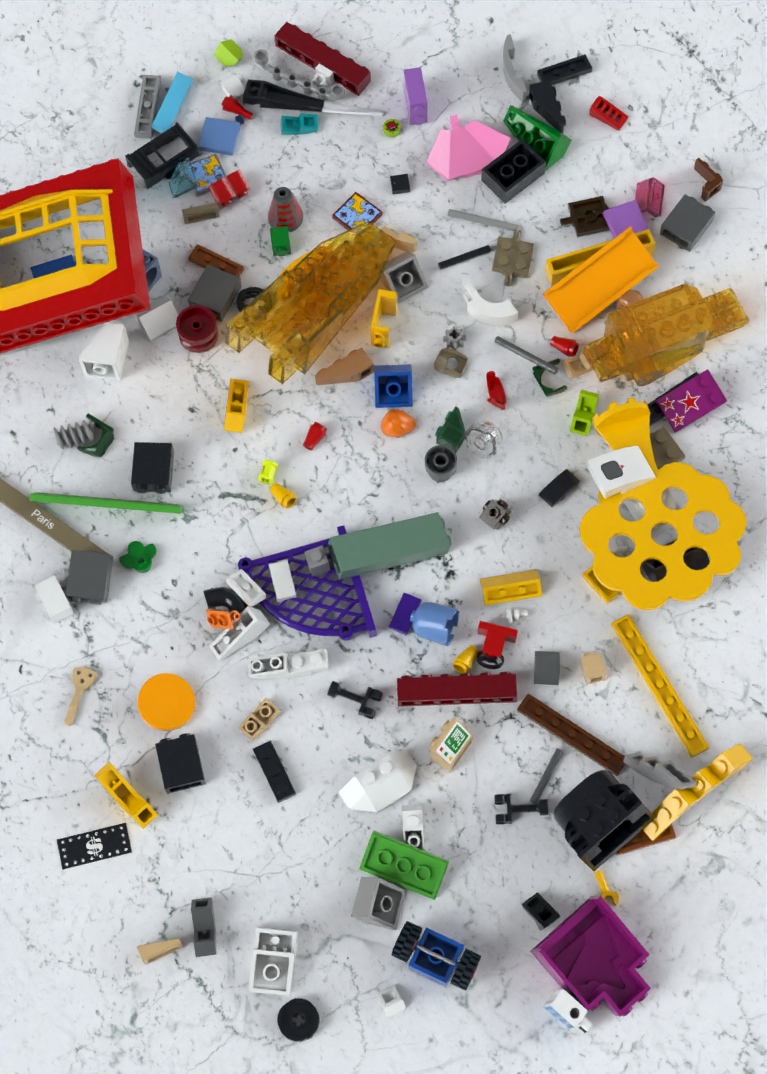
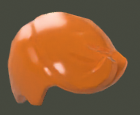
[380,409,417,438]

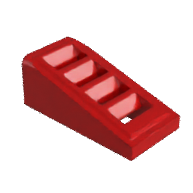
[589,96,628,131]

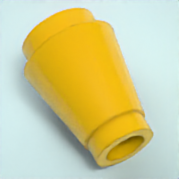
[269,483,297,509]
[452,645,479,674]

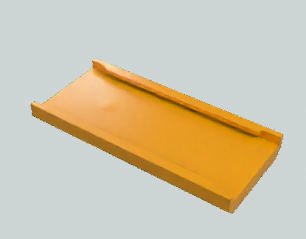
[542,226,660,333]

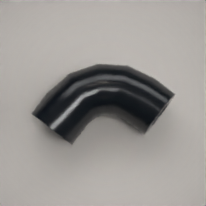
[203,587,248,614]

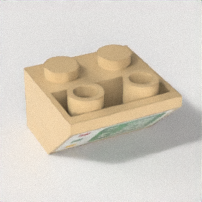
[430,717,473,773]

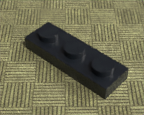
[537,54,592,85]
[253,740,296,803]

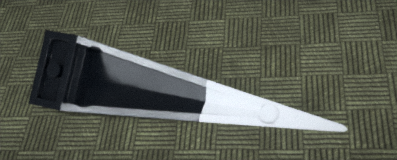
[242,79,384,116]

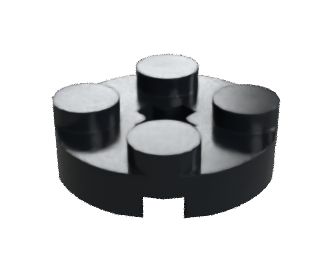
[277,998,320,1042]

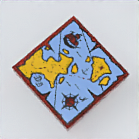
[332,192,383,237]

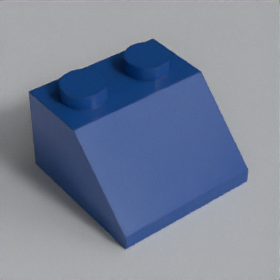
[374,364,413,408]

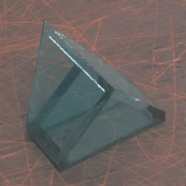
[169,157,198,198]

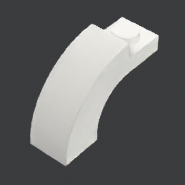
[462,282,518,326]

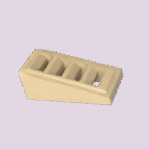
[137,939,183,964]

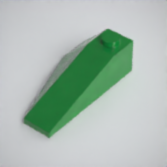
[503,105,572,171]

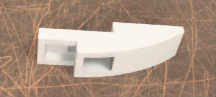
[248,649,329,679]

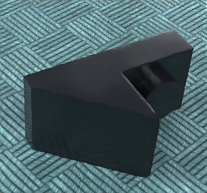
[521,892,560,931]

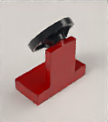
[477,621,518,669]

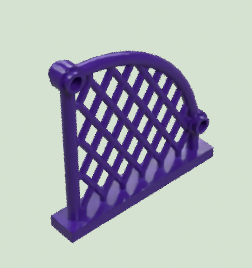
[238,525,377,641]

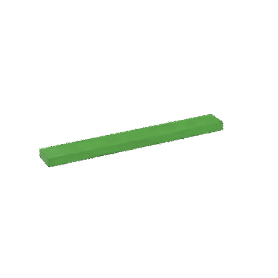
[29,492,184,514]

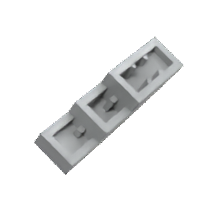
[623,752,697,790]

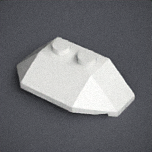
[339,749,417,813]

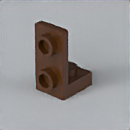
[694,158,723,202]

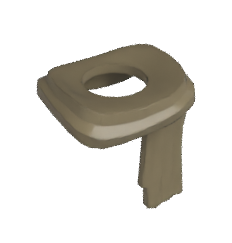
[434,348,468,378]

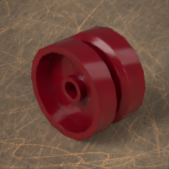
[176,305,219,353]

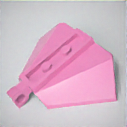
[426,114,511,181]

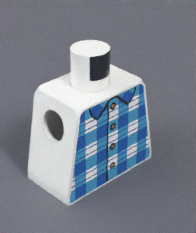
[543,989,593,1033]

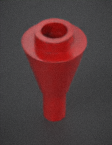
[221,95,253,120]

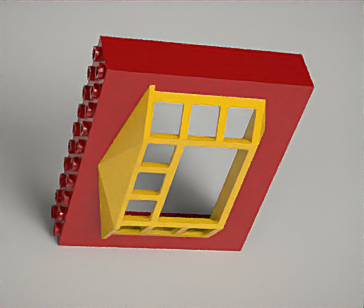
[0,158,150,354]

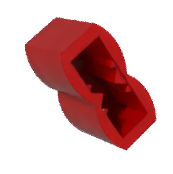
[208,169,250,207]

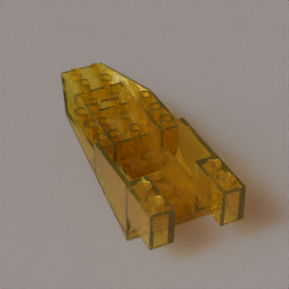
[225,221,397,384]

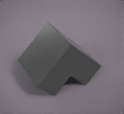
[534,651,560,685]

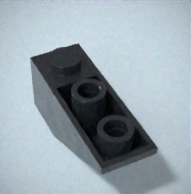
[529,80,566,133]

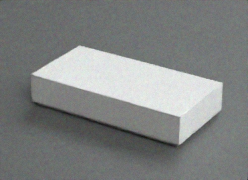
[269,560,296,602]

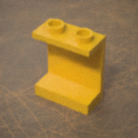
[370,289,397,348]

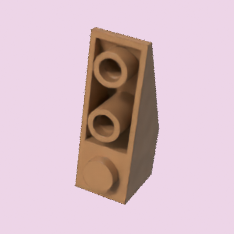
[315,347,374,385]

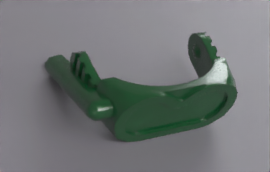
[532,359,568,397]
[77,413,114,457]

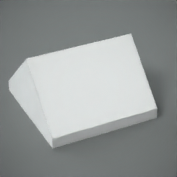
[133,296,178,341]

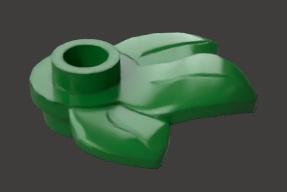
[119,541,157,573]

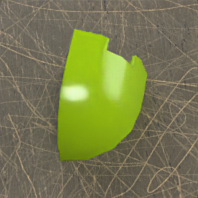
[214,39,243,66]

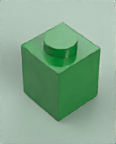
[270,226,291,256]

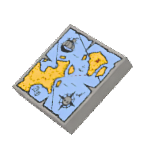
[183,154,226,197]

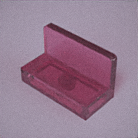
[635,177,665,218]

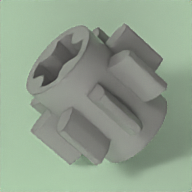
[443,326,466,350]

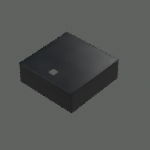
[390,174,410,194]

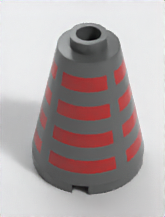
[268,187,303,232]

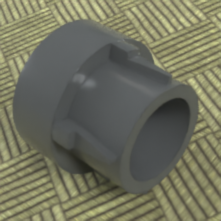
[425,445,457,483]

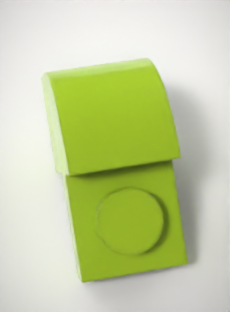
[570,389,599,437]

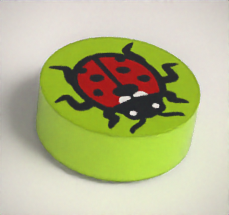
[383,119,401,137]

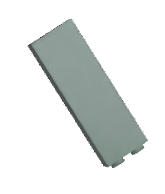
[327,512,452,580]

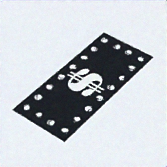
[57,823,132,870]

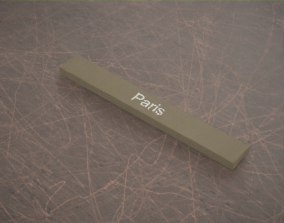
[0,478,108,554]

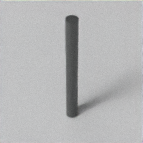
[494,336,559,374]

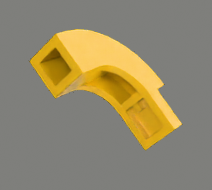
[94,762,158,829]

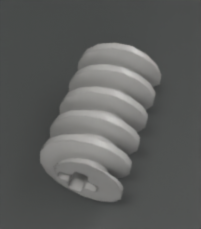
[54,419,95,449]

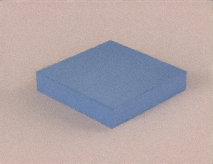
[198,117,241,156]

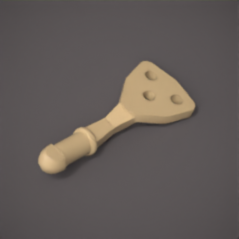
[65,667,98,726]

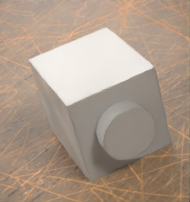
[304,545,331,577]

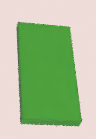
[359,830,449,900]

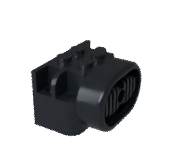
[554,770,655,871]

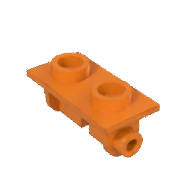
[206,609,240,630]

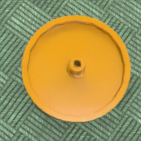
[137,673,195,731]

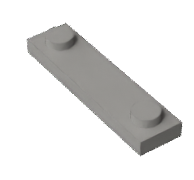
[134,75,161,138]

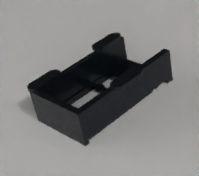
[125,122,199,189]

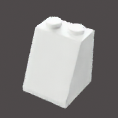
[78,322,129,381]

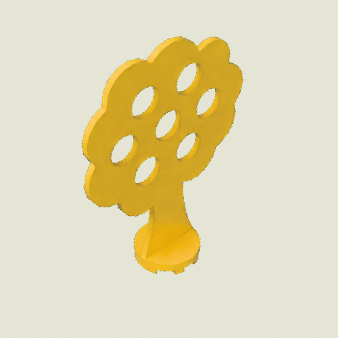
[579,398,747,611]

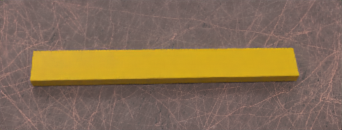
[611,614,709,758]

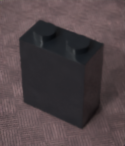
[131,442,174,494]
[155,733,206,794]

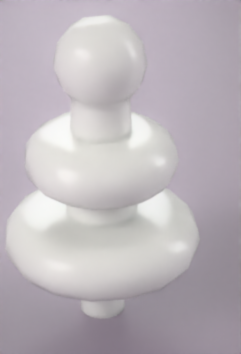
[502,608,528,624]

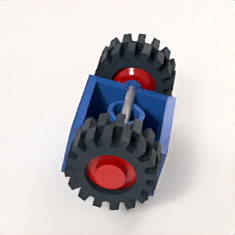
[392,921,481,991]

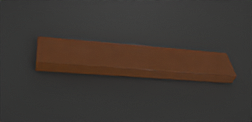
[517,693,625,776]

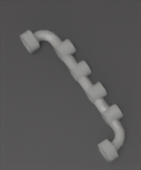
[254,49,345,101]

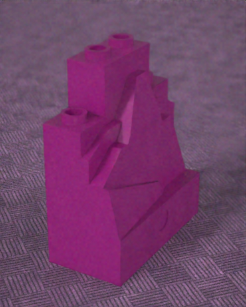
[530,896,651,1017]

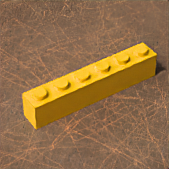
[545,229,656,286]

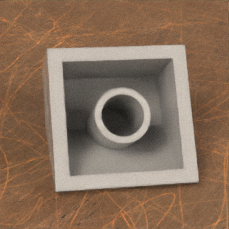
[376,251,428,304]
[351,877,406,930]

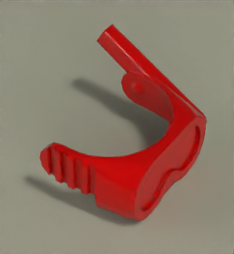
[486,371,507,410]

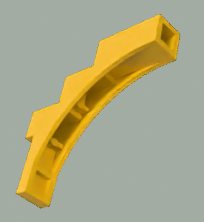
[643,743,753,841]

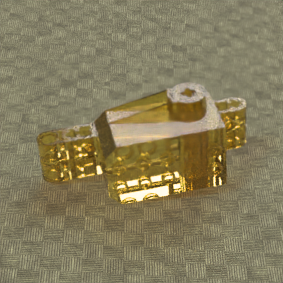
[583,284,749,386]

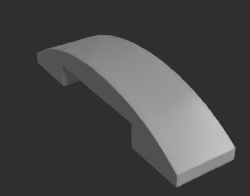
[503,34,527,102]

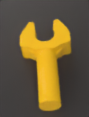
[594,870,619,906]

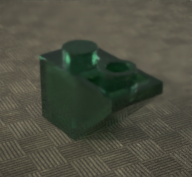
[435,406,466,453]

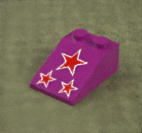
[656,369,727,433]

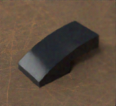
[539,469,580,507]

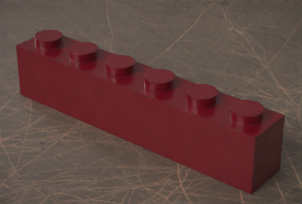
[274,22,371,96]
[397,672,517,707]

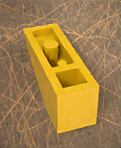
[224,378,249,433]

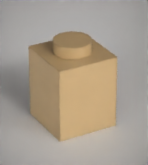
[580,652,607,685]

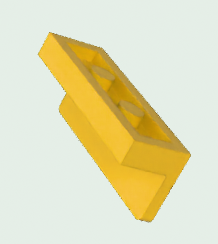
[480,569,542,605]

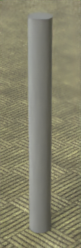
[448,209,519,231]

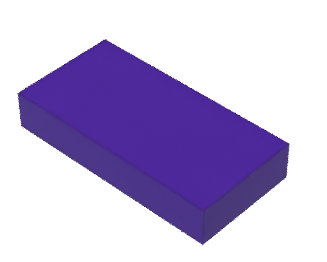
[389,593,422,635]

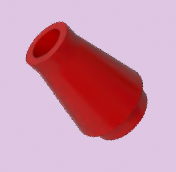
[550,336,579,357]
[302,422,327,451]

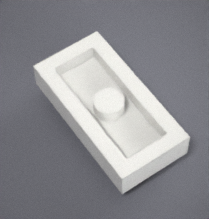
[226,569,266,607]

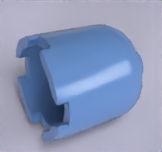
[410,602,460,646]

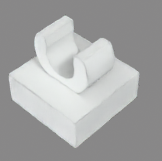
[313,64,334,87]

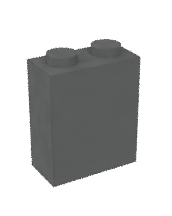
[660,194,715,252]
[188,265,242,322]
[65,550,113,605]

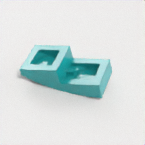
[281,113,318,135]

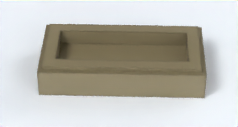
[182,202,220,224]

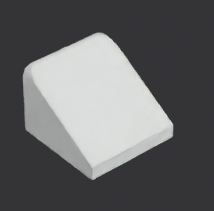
[221,74,245,99]
[377,985,406,1017]

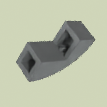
[191,897,216,957]

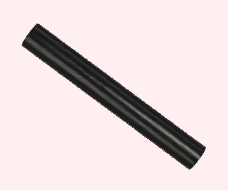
[438,245,491,270]

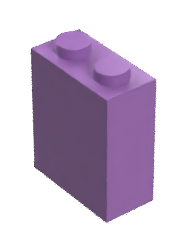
[404,67,427,125]

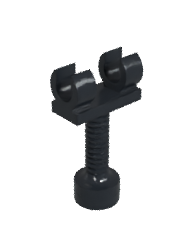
[327,681,383,719]
[494,794,548,825]

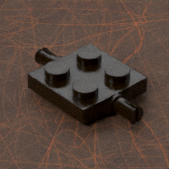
[560,196,613,237]

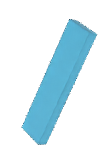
[151,71,193,133]

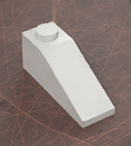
[209,606,270,661]

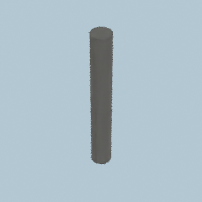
[530,748,563,804]

